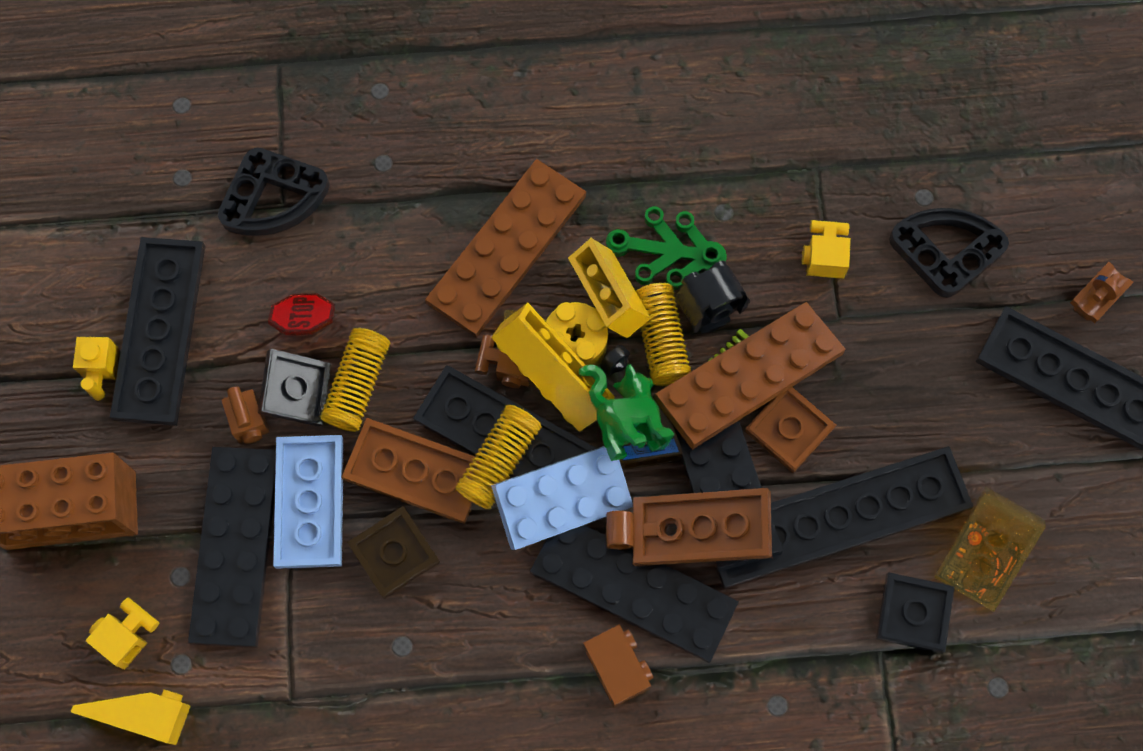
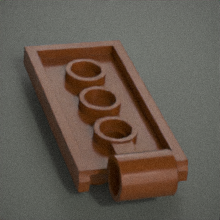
[606,488,772,566]

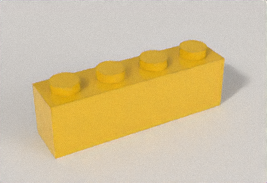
[491,303,615,432]

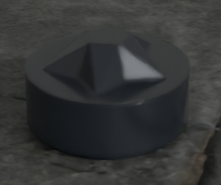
[600,345,630,376]

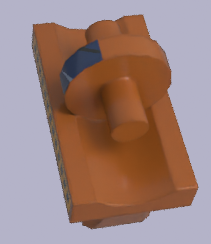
[1070,262,1134,324]

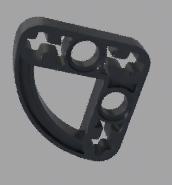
[218,148,330,236]
[889,208,1009,298]

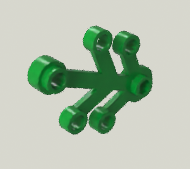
[606,206,727,290]

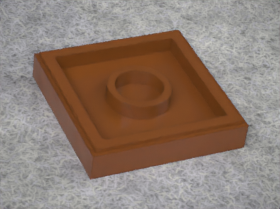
[745,387,837,474]

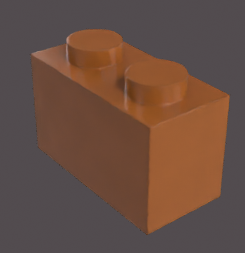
[583,624,653,707]

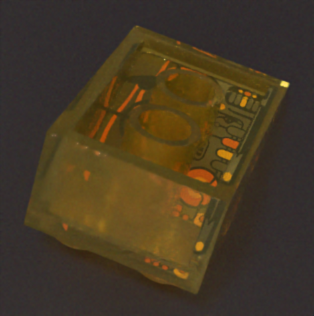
[934,486,1046,612]

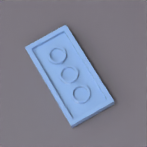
[273,435,343,569]
[491,446,633,550]

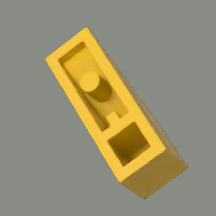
[71,689,191,745]

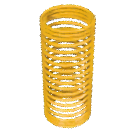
[636,283,691,386]
[320,328,391,432]
[455,405,542,509]

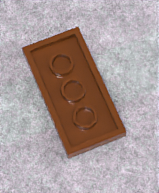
[342,418,482,524]

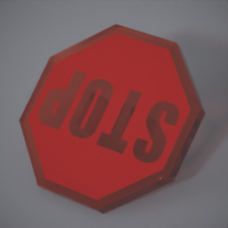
[268,293,335,335]

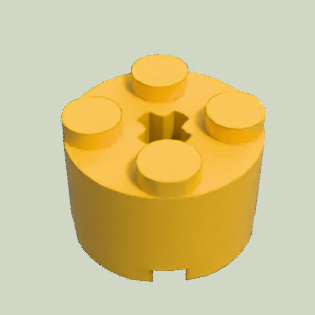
[546,302,608,366]

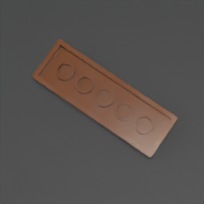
[425,159,586,338]
[654,302,846,450]

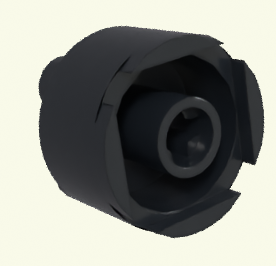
[675,261,750,334]

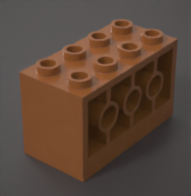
[0,453,138,550]

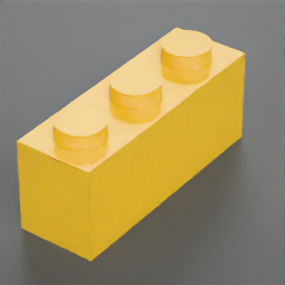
[568,238,651,338]

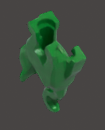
[578,364,674,461]

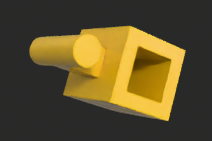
[802,220,850,279]
[73,337,120,401]
[85,597,159,670]

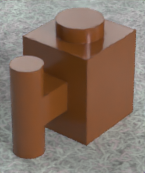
[475,335,530,388]
[221,387,270,444]

